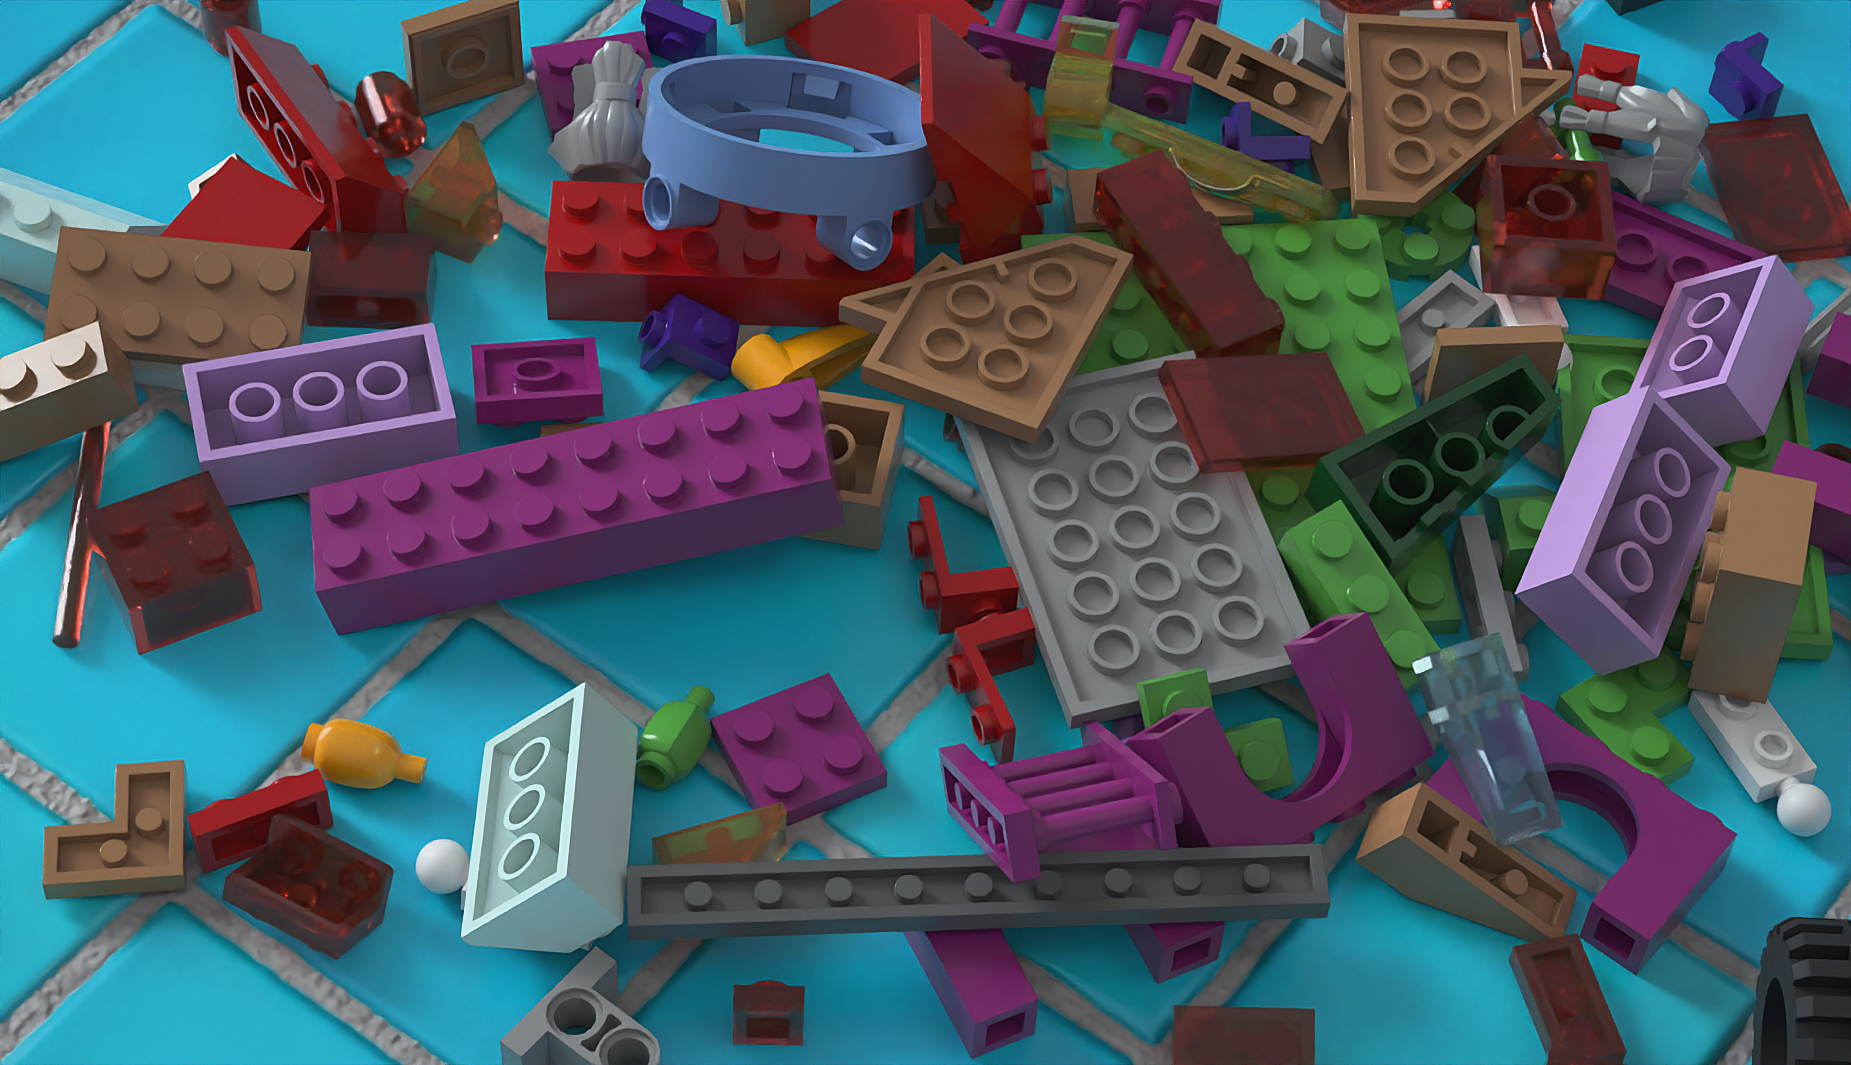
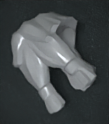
[547,41,662,183]
[1559,74,1710,206]

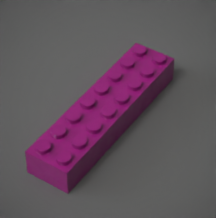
[309,377,845,636]

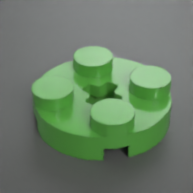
[1356,189,1476,282]

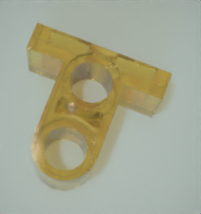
[1042,14,1120,141]

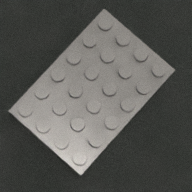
[953,350,1311,730]

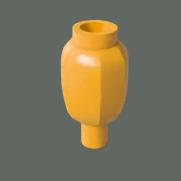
[301,718,428,789]

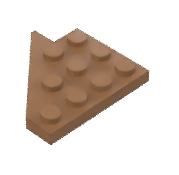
[1343,13,1572,217]
[839,235,1134,445]

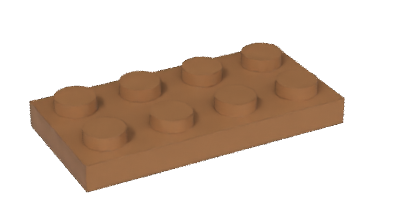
[43,226,313,365]

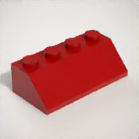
[225,25,413,262]

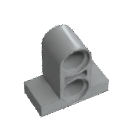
[500,946,661,1065]

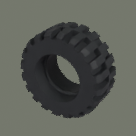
[1752,917,1851,1065]

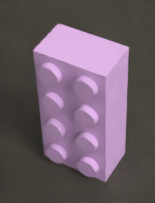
[182,323,460,510]
[1515,385,1732,676]

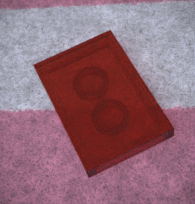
[1697,113,1851,263]
[1157,352,1366,474]

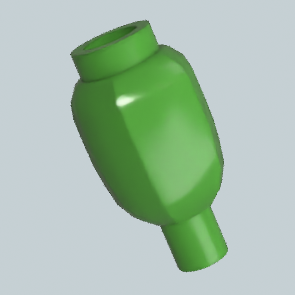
[635,685,715,790]

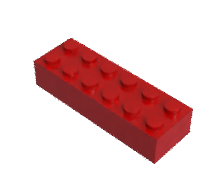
[545,180,915,328]

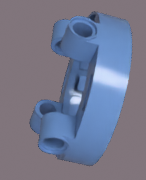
[642,55,937,271]

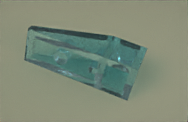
[1411,632,1564,847]

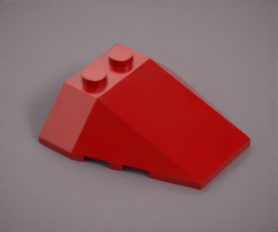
[919,13,1053,265]

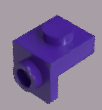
[641,0,717,63]
[1708,32,1784,134]
[1221,102,1311,177]
[638,293,740,382]

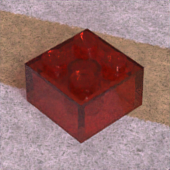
[1476,155,1617,300]
[84,470,263,655]

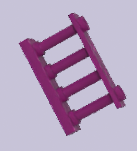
[967,0,1223,124]
[938,719,1183,883]

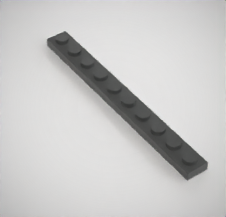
[627,844,1330,941]

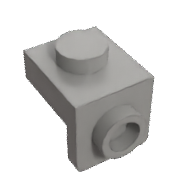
[1268,17,1346,89]

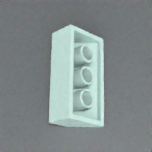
[0,167,169,295]
[461,682,638,953]

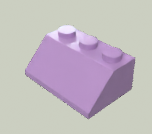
[1629,254,1815,447]

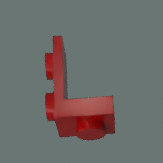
[907,496,1019,635]
[946,607,1036,765]

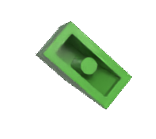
[1475,484,1557,594]

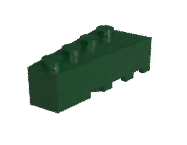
[1304,353,1562,579]

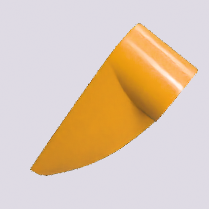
[731,323,879,391]

